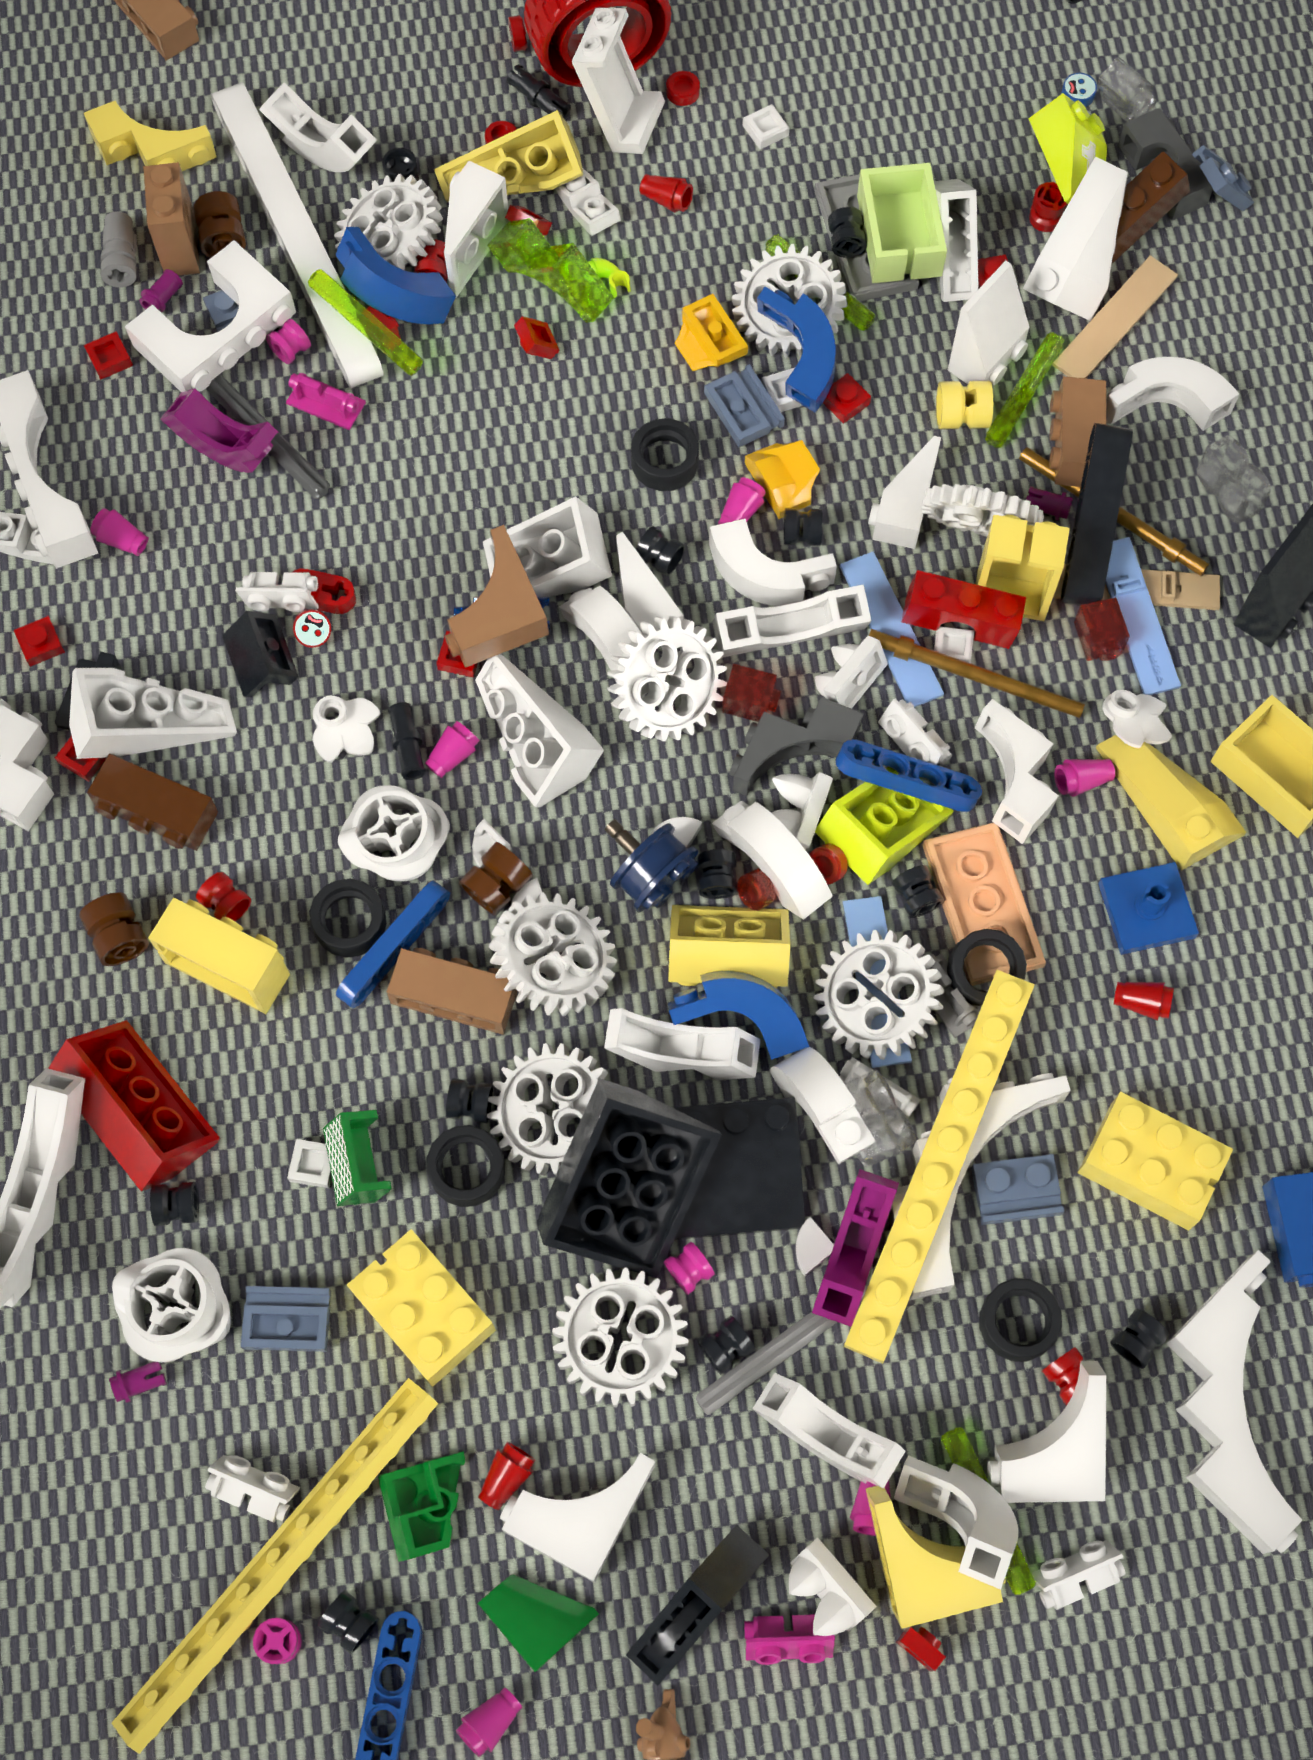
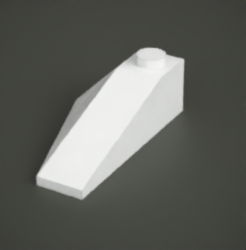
[1023,157,1128,321]
[475,654,604,807]
[69,668,237,759]

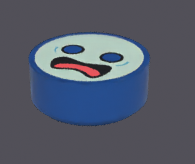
[1061,73,1097,107]

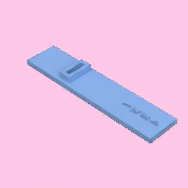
[1106,537,1181,695]
[840,551,944,707]
[842,896,912,1068]

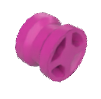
[266,318,311,364]
[664,1242,715,1295]
[253,1618,302,1665]

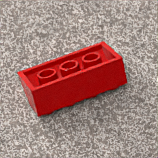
[48,1020,221,1192]

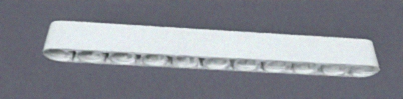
[211,82,384,389]

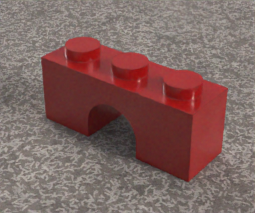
[901,570,1026,649]

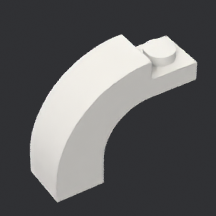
[259,82,377,173]
[1106,357,1239,431]
[709,519,837,606]
[559,585,666,697]
[712,801,833,920]
[769,1047,876,1165]
[752,1373,905,1488]
[894,1455,1018,1590]

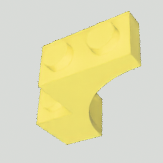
[84,101,217,171]

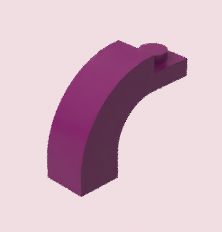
[160,388,278,473]
[812,1169,899,1327]

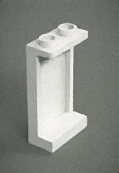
[572,8,665,154]

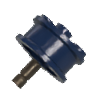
[604,819,699,913]

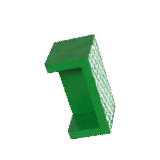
[323,1110,392,1206]

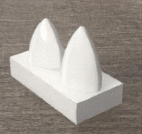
[815,636,888,709]
[771,772,833,849]
[789,1537,877,1636]

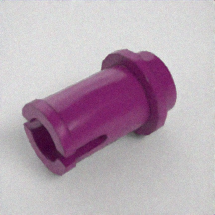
[139,269,183,313]
[1026,486,1073,521]
[109,1362,167,1403]

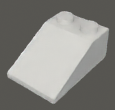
[444,161,510,298]
[948,260,1029,385]
[483,496,612,599]

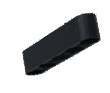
[1060,423,1133,609]

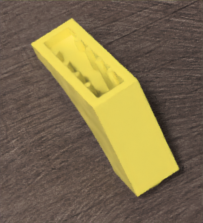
[866,1486,1006,1629]

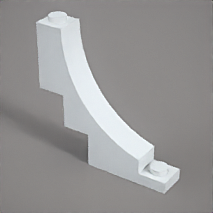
[1166,1250,1302,1554]

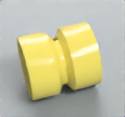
[936,381,993,429]

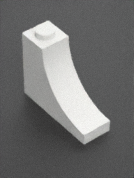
[934,179,978,302]
[987,1361,1106,1503]
[500,1453,655,1583]

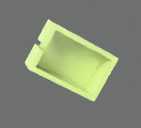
[857,163,947,283]

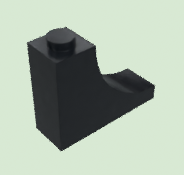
[626,1525,769,1686]

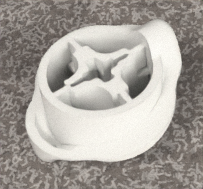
[338,785,450,881]
[112,1248,231,1363]

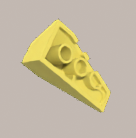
[434,110,583,202]
[1096,735,1247,871]

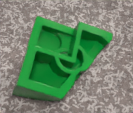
[378,1451,465,1562]
[477,1574,599,1673]

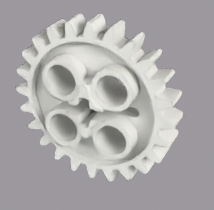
[334,174,443,270]
[732,244,847,358]
[921,484,1044,537]
[607,616,727,741]
[489,892,617,1016]
[814,930,944,1060]
[487,1043,608,1176]
[552,1268,688,1408]

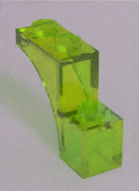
[487,218,614,323]

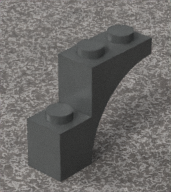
[729,697,863,796]

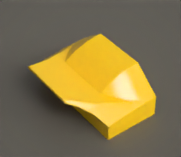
[675,294,748,371]
[744,440,820,519]

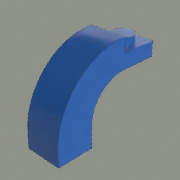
[336,227,456,324]
[757,287,836,413]
[668,971,809,1060]

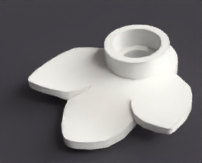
[1102,690,1172,748]
[312,696,381,763]

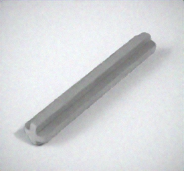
[696,1312,837,1415]

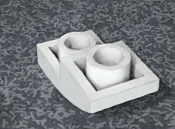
[555,168,621,236]
[0,512,53,564]

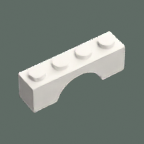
[712,584,871,658]

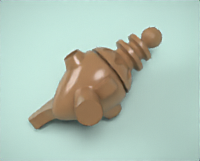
[636,1689,690,1760]

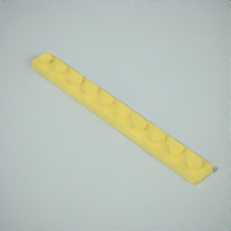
[844,970,1035,1364]
[111,1378,438,1754]

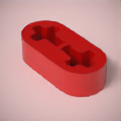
[291,568,356,614]

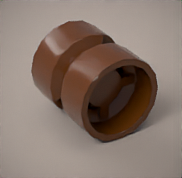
[193,191,246,258]
[459,842,533,916]
[79,892,149,966]

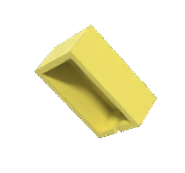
[975,515,1070,621]
[1211,695,1313,838]
[148,897,290,1014]
[1077,1091,1233,1231]
[347,1229,496,1387]

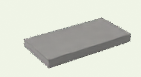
[814,174,919,303]

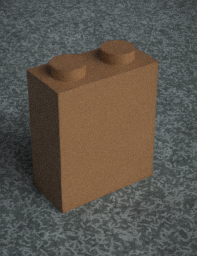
[143,162,200,276]

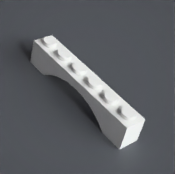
[0,370,98,569]

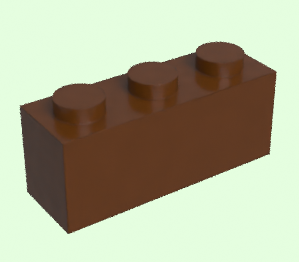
[1112,151,1190,263]
[87,753,218,851]

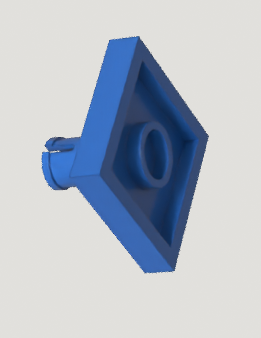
[1098,862,1199,955]

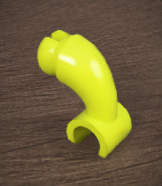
[581,258,631,298]

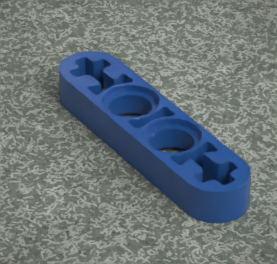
[835,739,982,812]
[336,880,450,1009]
[355,1611,422,1760]

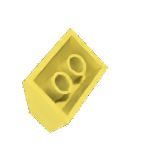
[668,905,790,988]

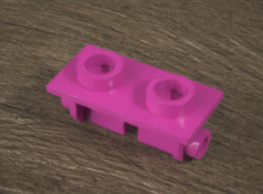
[286,373,366,430]
[744,1615,835,1665]

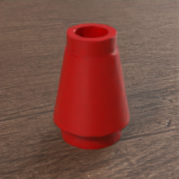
[639,174,693,213]
[1113,982,1174,1021]
[478,1442,536,1511]

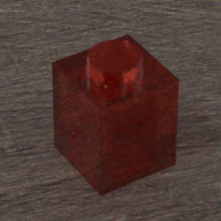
[1074,598,1130,661]
[722,663,782,722]

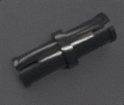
[507,64,571,117]
[388,702,426,780]

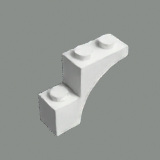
[0,698,54,831]
[975,699,1059,844]
[604,1008,761,1081]

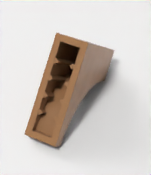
[445,525,549,668]

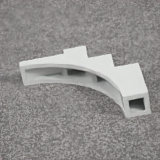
[0,1068,85,1308]
[888,1073,1071,1300]

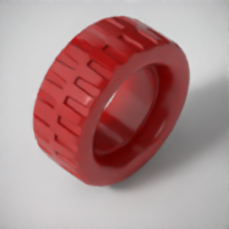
[524,0,672,87]

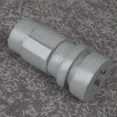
[100,211,137,287]

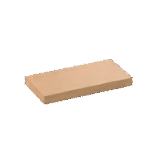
[922,823,1046,986]

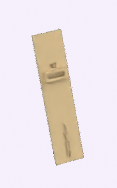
[1052,255,1178,379]
[1053,564,1220,610]

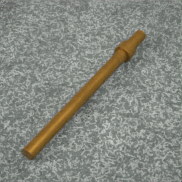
[1019,447,1210,576]
[869,629,1085,718]

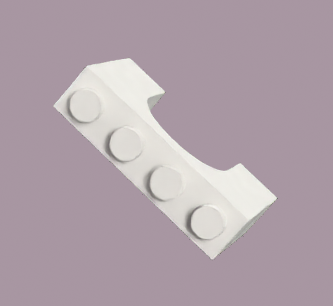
[125,240,296,392]

